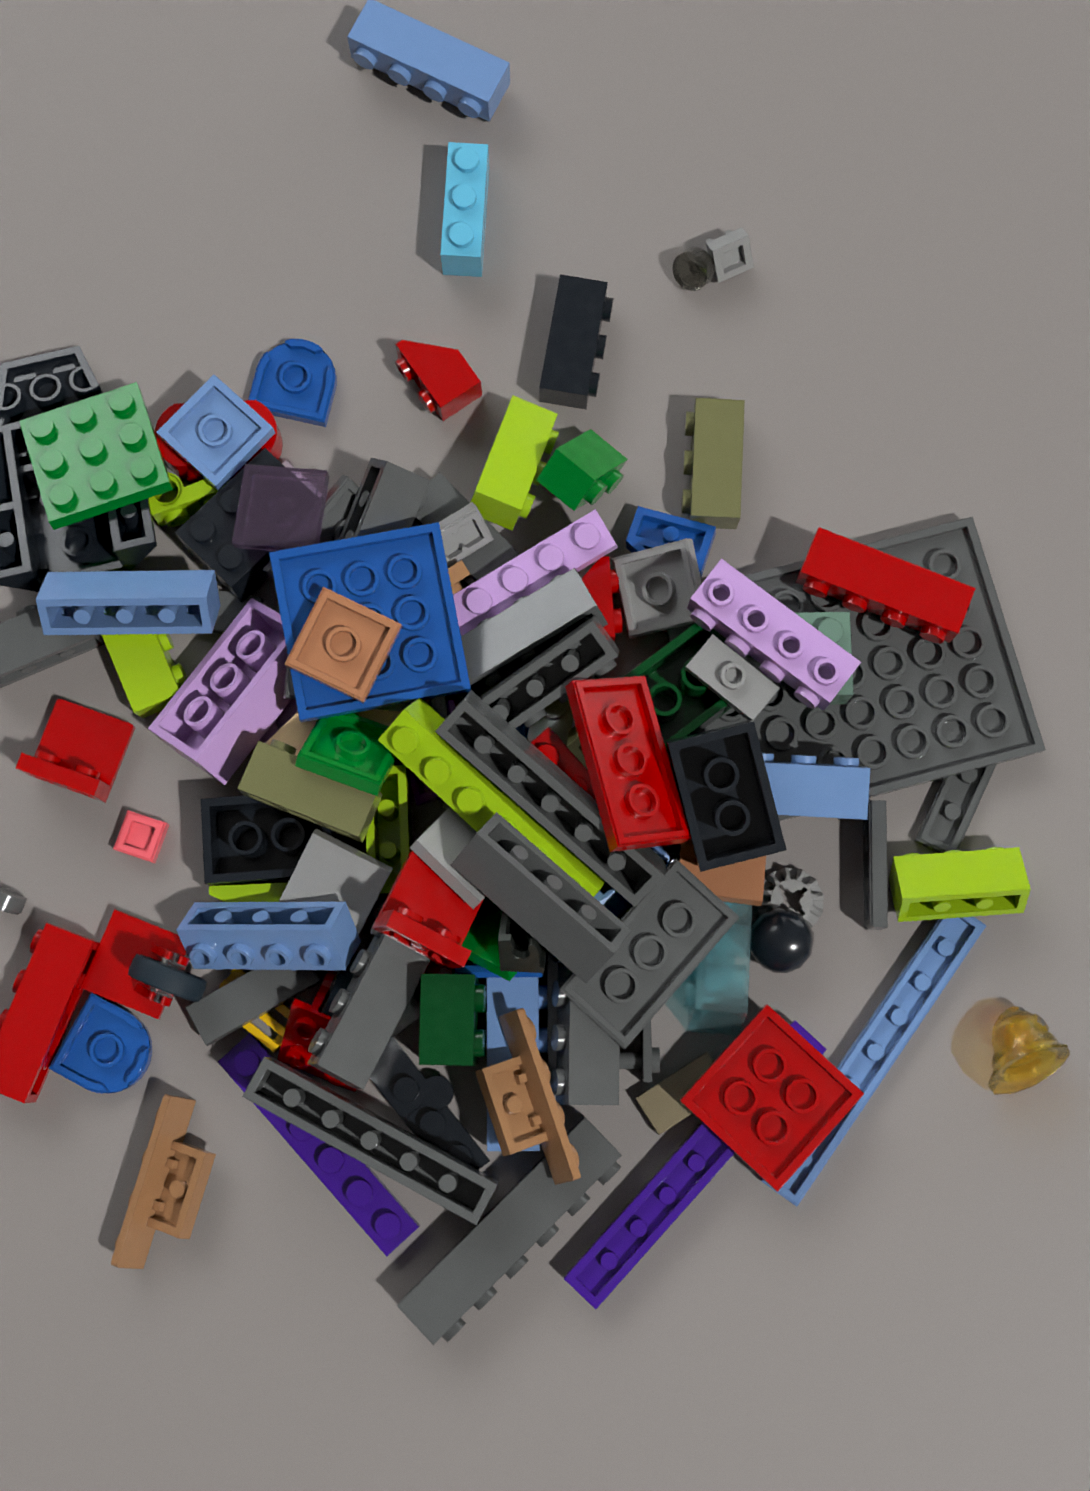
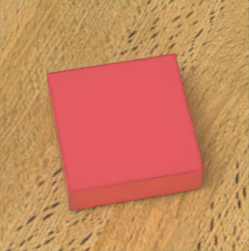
[113,810,169,864]

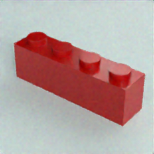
[796,527,976,644]
[0,923,100,1103]

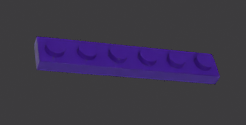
[218,1033,420,1257]

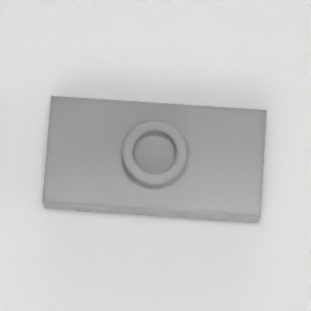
[439,502,494,568]
[685,634,780,721]

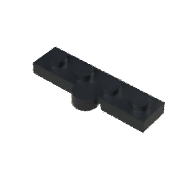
[370,1036,490,1170]

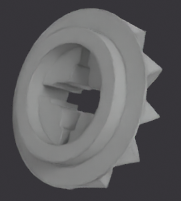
[757,867,824,928]

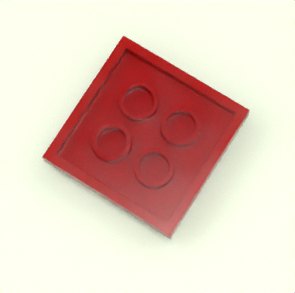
[679,1004,864,1192]

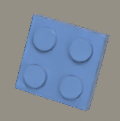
[156,374,275,491]

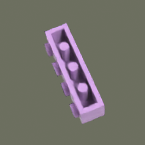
[687,558,861,711]

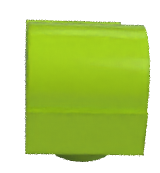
[149,472,229,527]

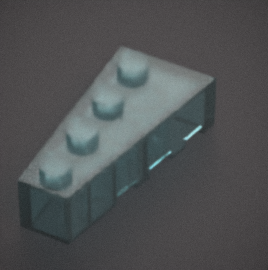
[684,902,752,1036]

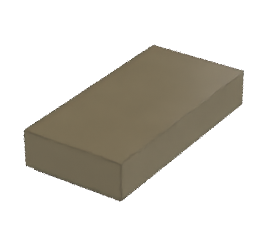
[635,1052,713,1135]

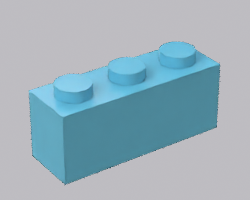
[440,142,490,277]

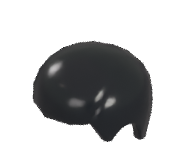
[748,908,814,973]

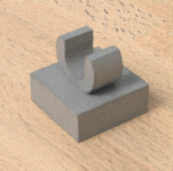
[706,227,754,283]

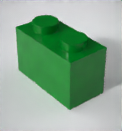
[536,429,628,511]

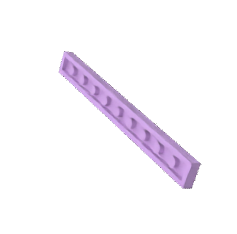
[254,509,618,749]

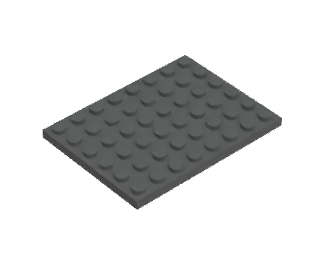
[665,516,1046,822]

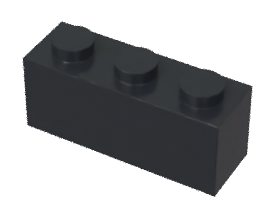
[539,274,614,410]

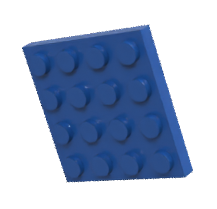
[269,522,471,723]

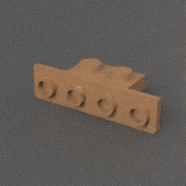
[475,1008,581,1185]
[111,1094,216,1269]

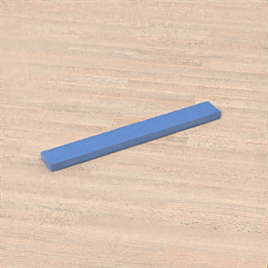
[760,917,986,1207]

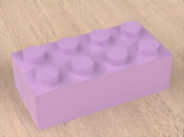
[148,598,291,785]

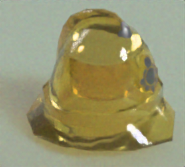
[987,1006,1070,1095]

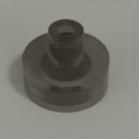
[672,247,715,291]

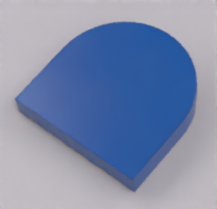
[248,339,337,427]
[49,993,152,1093]

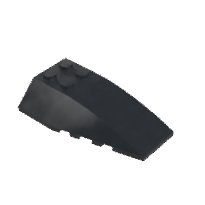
[0,346,157,592]

